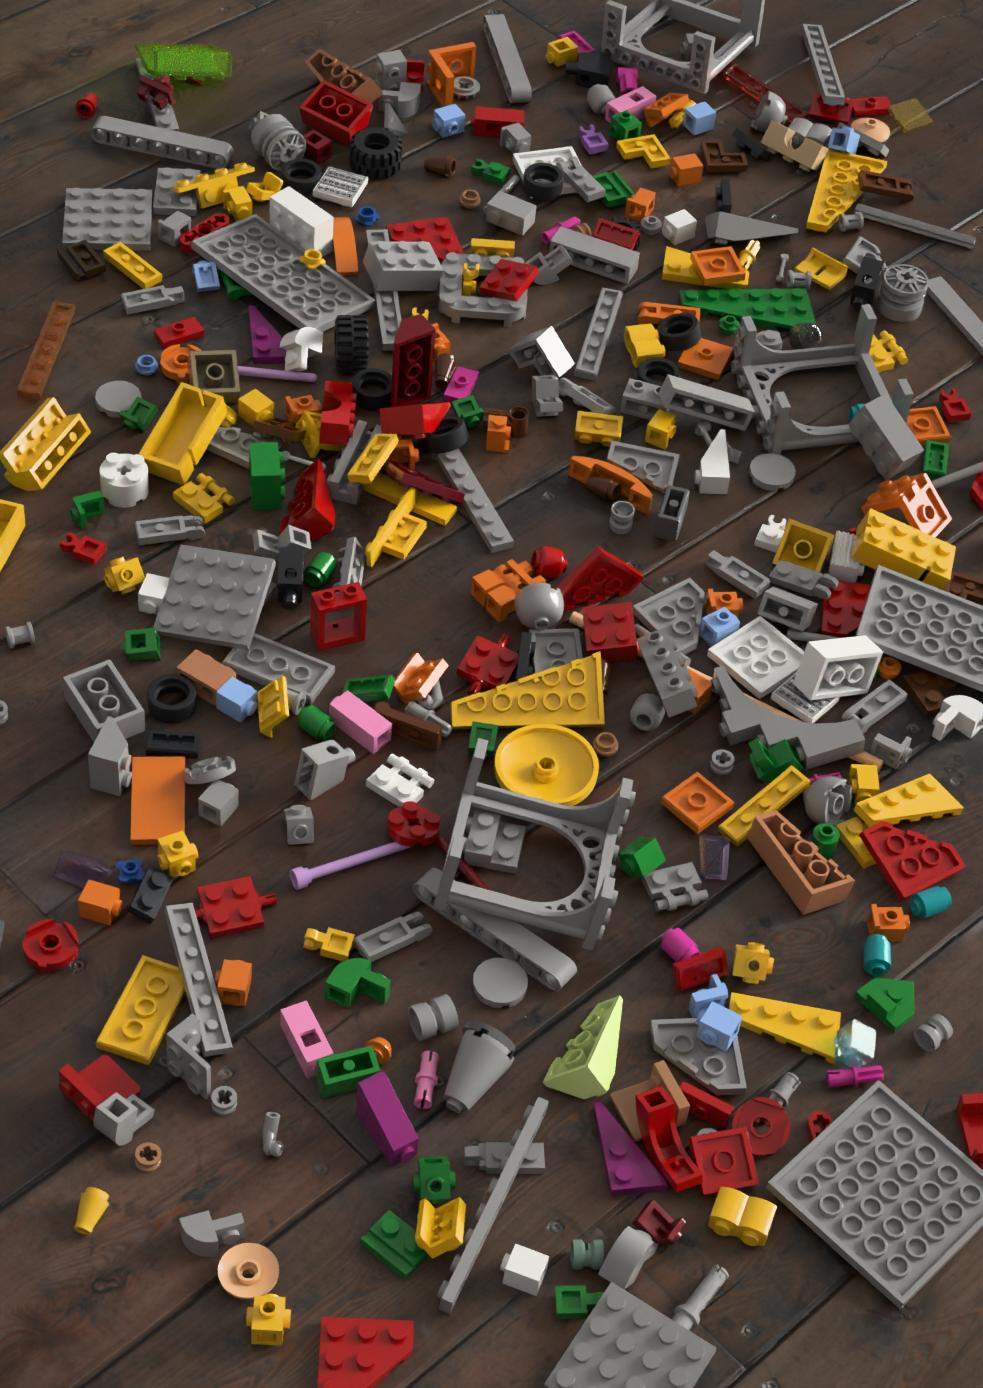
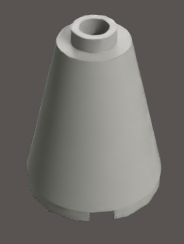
[443,1030,514,1113]

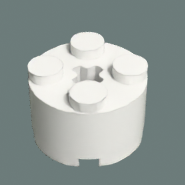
[100,453,149,508]

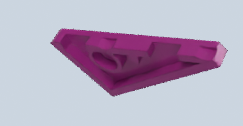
[249,305,286,364]
[593,1102,667,1196]

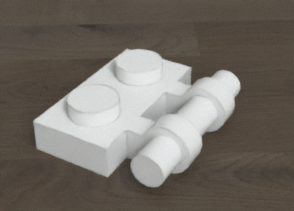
[366,754,435,807]

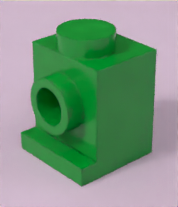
[122,627,161,662]

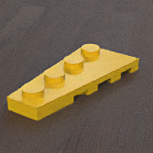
[661,246,749,289]
[854,774,964,827]
[729,992,841,1064]

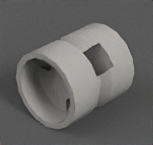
[408,994,459,1041]

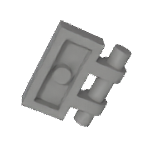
[641,862,708,911]

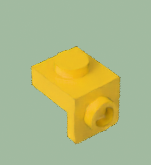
[246,172,283,202]

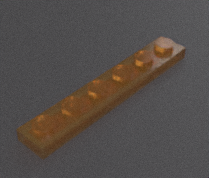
[17,301,76,400]

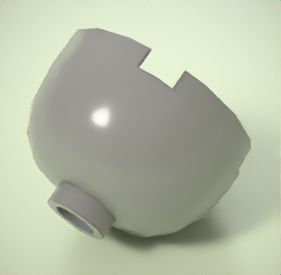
[750,91,788,133]
[514,583,564,630]
[803,776,852,827]

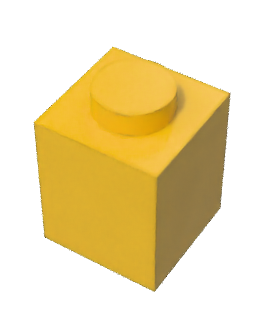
[238,388,274,427]

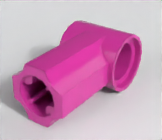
[616,67,638,96]

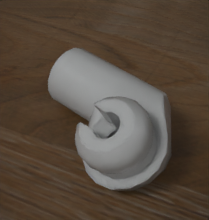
[418,681,443,711]
[263,1112,284,1157]

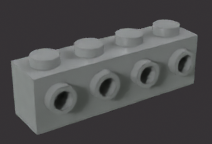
[549,226,640,284]
[658,374,755,431]
[636,628,698,717]

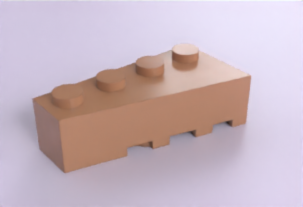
[305,49,383,103]
[747,810,855,915]

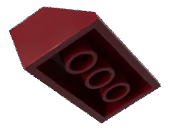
[390,313,436,407]

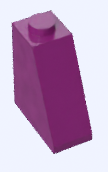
[356,1071,419,1167]

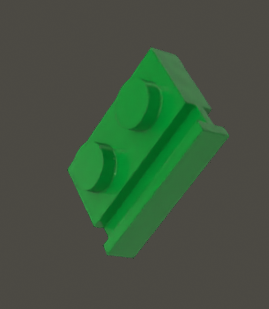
[592,170,635,208]
[360,1210,429,1280]

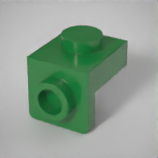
[451,395,484,428]
[119,397,159,432]
[70,490,104,530]
[468,721,498,759]

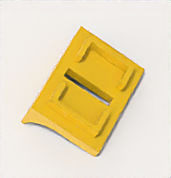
[794,248,848,290]
[257,675,289,738]

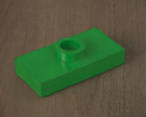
[922,440,949,479]
[341,675,395,702]

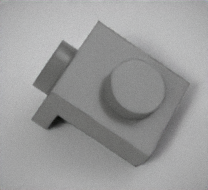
[284,805,314,845]

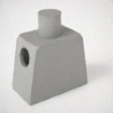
[294,740,355,801]

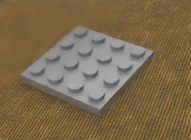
[62,188,153,251]
[153,545,276,650]
[544,1282,716,1388]

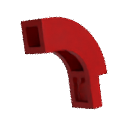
[635,1086,703,1193]

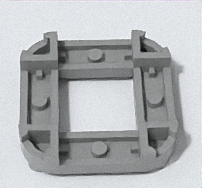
[438,252,528,327]

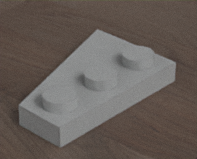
[607,441,680,493]

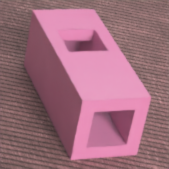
[605,86,656,123]
[329,690,392,754]
[280,1000,334,1078]

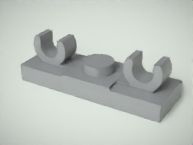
[333,536,366,594]

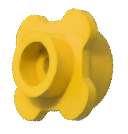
[299,249,325,269]

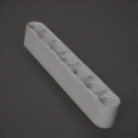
[483,14,532,103]
[90,116,234,169]
[412,868,577,991]

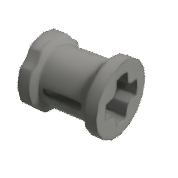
[838,212,864,233]
[786,270,812,291]
[5,622,35,649]
[287,687,306,715]

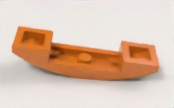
[333,217,358,276]
[569,456,653,515]

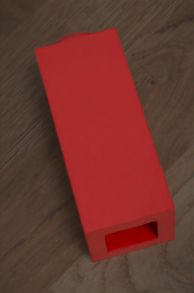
[470,107,525,138]

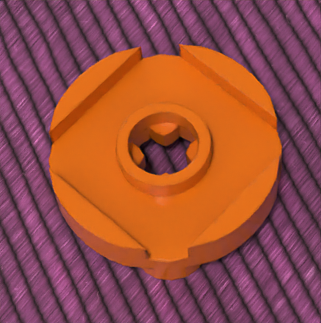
[160,344,202,384]

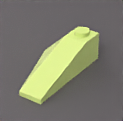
[543,996,623,1099]

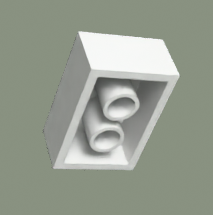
[269,186,334,257]
[793,635,883,700]

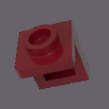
[632,1200,686,1248]

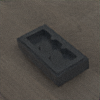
[145,730,201,759]

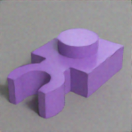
[579,124,609,154]

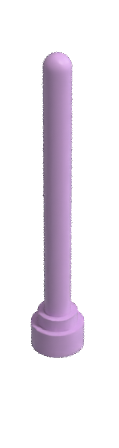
[238,366,318,383]
[290,842,410,890]

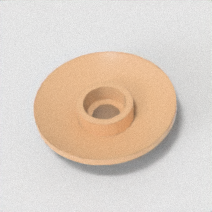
[850,118,890,143]
[218,1243,279,1300]

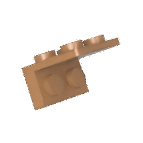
[610,1060,690,1142]

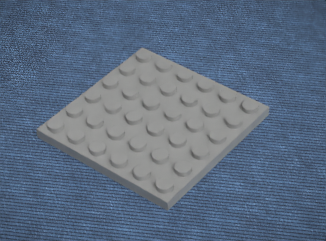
[766,1080,983,1309]

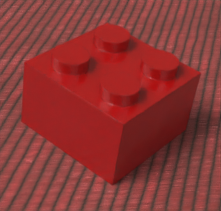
[582,602,638,663]

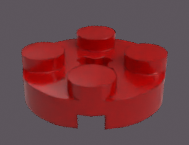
[387,801,440,847]
[22,919,79,973]
[732,1097,790,1157]

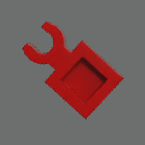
[939,388,972,423]
[60,532,107,566]

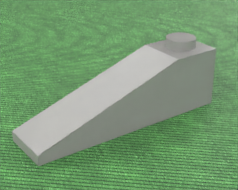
[705,211,798,245]

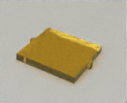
[887,98,934,133]

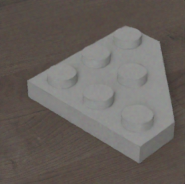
[632,578,705,655]
[650,1018,747,1095]

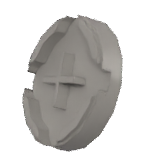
[95,381,142,418]
[749,453,796,491]
[183,756,236,784]
[473,958,528,1008]

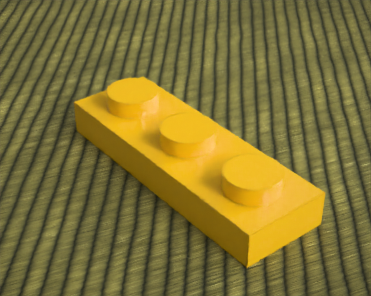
[103,242,162,289]
[347,433,399,484]

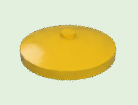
[494,724,599,806]

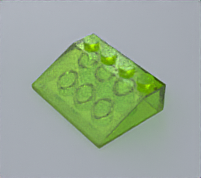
[135,43,232,80]

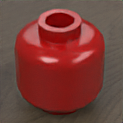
[530,546,568,580]

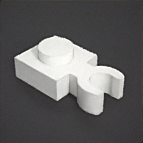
[754,515,786,553]

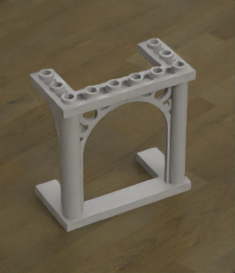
[601,0,765,94]
[731,304,914,455]
[434,738,636,951]

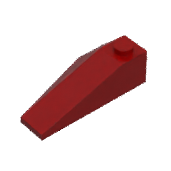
[280,459,335,540]

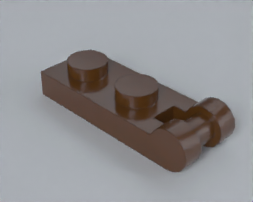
[858,170,914,203]
[375,702,442,751]

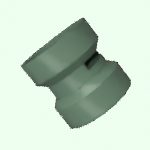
[571,1239,604,1270]

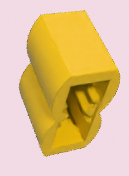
[624,323,665,368]
[708,1187,777,1246]

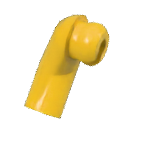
[220,403,237,428]

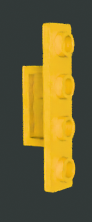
[170,163,255,209]
[365,487,426,567]

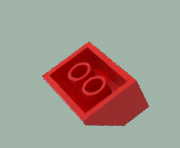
[299,80,373,147]

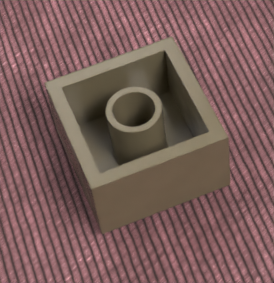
[187,350,240,404]

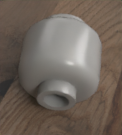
[586,84,616,115]
[630,693,665,731]

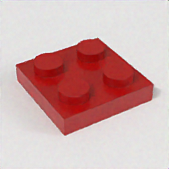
[478,259,539,302]
[688,1127,759,1196]

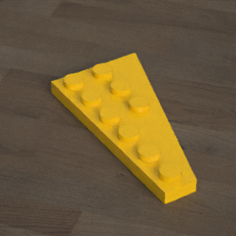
[451,651,605,729]

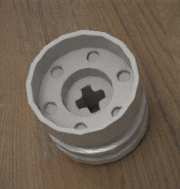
[251,114,306,171]
[877,264,929,322]

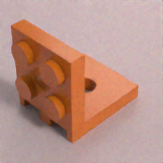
[426,42,476,107]
[861,473,952,537]

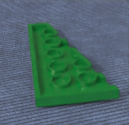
[678,288,818,338]

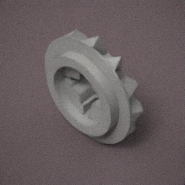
[453,76,480,100]

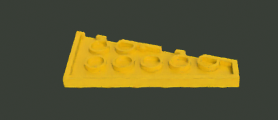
[806,149,887,232]

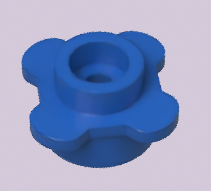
[354,206,380,227]
[116,858,144,885]

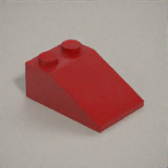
[380,402,450,440]

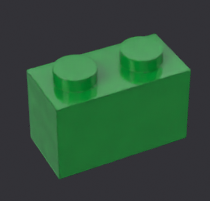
[313,1045,381,1099]

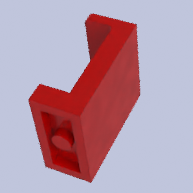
[955,1093,983,1170]

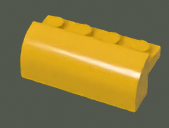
[0,397,91,491]

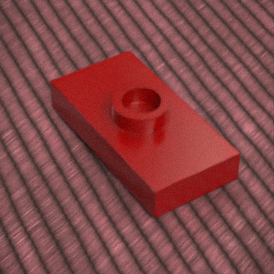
[849,96,893,117]
[591,218,640,250]
[154,317,205,349]
[672,947,729,992]
[680,1082,734,1130]

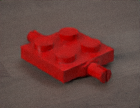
[456,634,519,696]
[195,876,277,939]

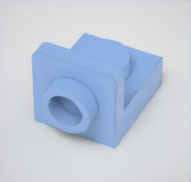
[192,261,220,292]
[688,974,728,1018]

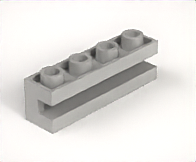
[327,420,382,505]

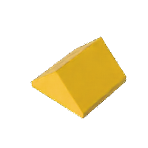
[772,519,834,573]

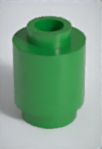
[304,552,337,587]
[297,705,336,741]
[811,823,840,860]

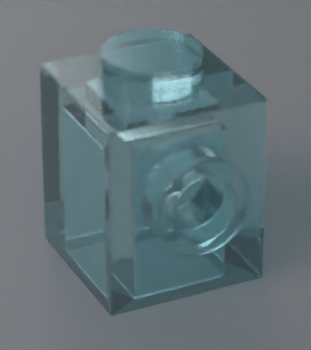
[834,1019,876,1068]

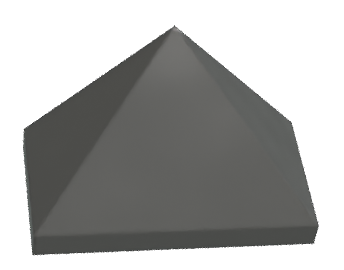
[384,103,408,138]

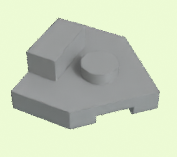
[842,236,887,275]

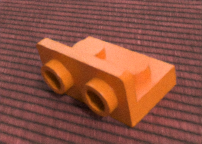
[644,93,690,127]
[393,653,449,704]

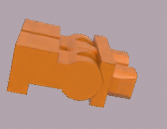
[471,559,546,623]

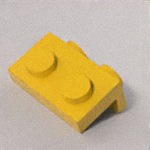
[470,238,515,258]
[574,411,623,447]
[415,1197,466,1259]

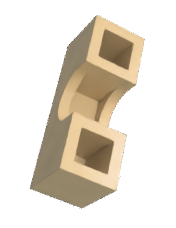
[760,120,829,172]

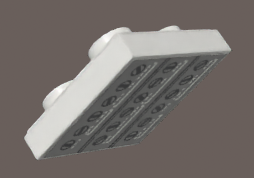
[313,167,368,207]
[770,672,840,723]

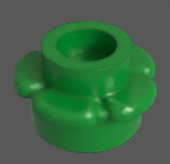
[719,315,740,335]

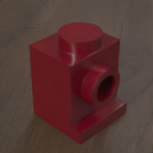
[303,130,332,166]

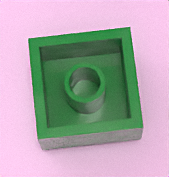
[249,442,285,511]

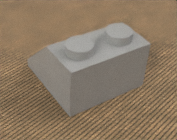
[88,716,132,796]

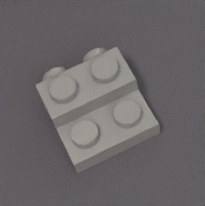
[462,810,526,874]

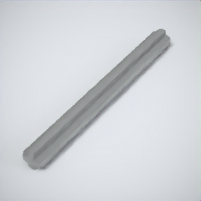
[854,203,976,249]

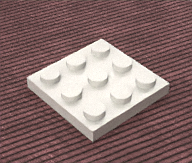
[513,146,582,198]
[707,616,804,699]

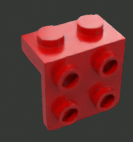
[58,1055,141,1122]

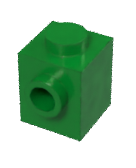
[618,837,666,877]

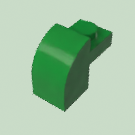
[749,738,804,783]
[325,958,391,1009]

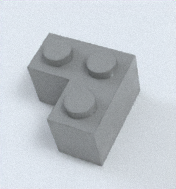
[508,326,575,378]

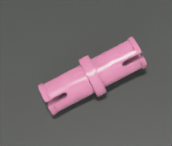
[414,1051,439,1109]

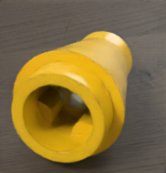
[74,1187,109,1235]

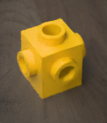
[104,557,145,594]
[157,830,199,878]
[732,942,774,984]
[246,1294,291,1346]

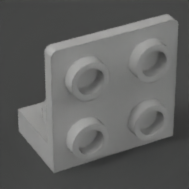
[166,1014,211,1100]

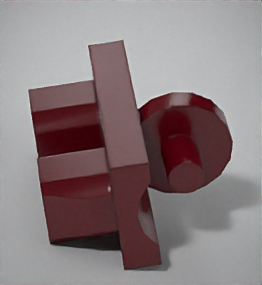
[137,75,177,110]

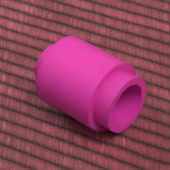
[661,928,701,962]

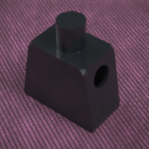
[565,52,611,88]
[850,256,885,311]
[278,547,304,610]

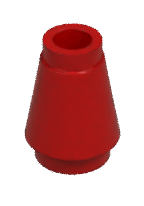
[75,92,98,118]

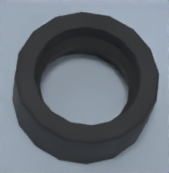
[281,159,321,196]
[523,163,564,200]
[658,313,701,351]
[636,358,680,386]
[352,368,392,410]
[423,416,469,454]
[147,674,197,723]

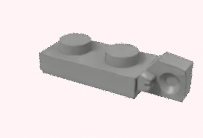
[837,122,889,157]
[121,285,185,315]
[559,378,615,415]
[706,550,770,599]
[463,1142,545,1174]

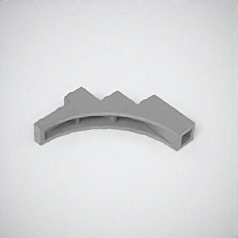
[711,665,865,770]

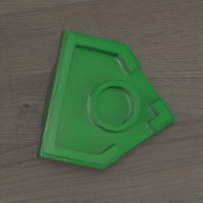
[855,977,915,1033]

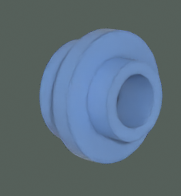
[135,355,158,376]

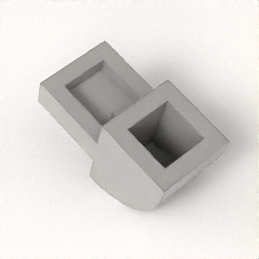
[524,244,573,285]
[179,1210,245,1258]

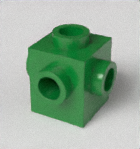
[609,110,642,141]
[412,1156,456,1204]

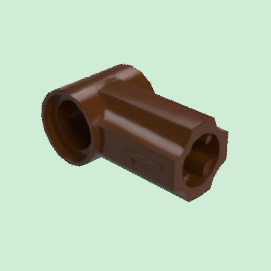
[483,406,529,437]

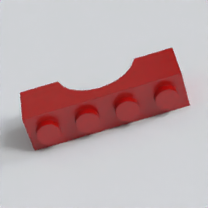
[319,380,357,446]

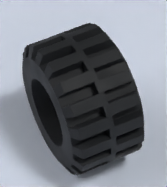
[349,127,402,180]
[334,315,369,372]

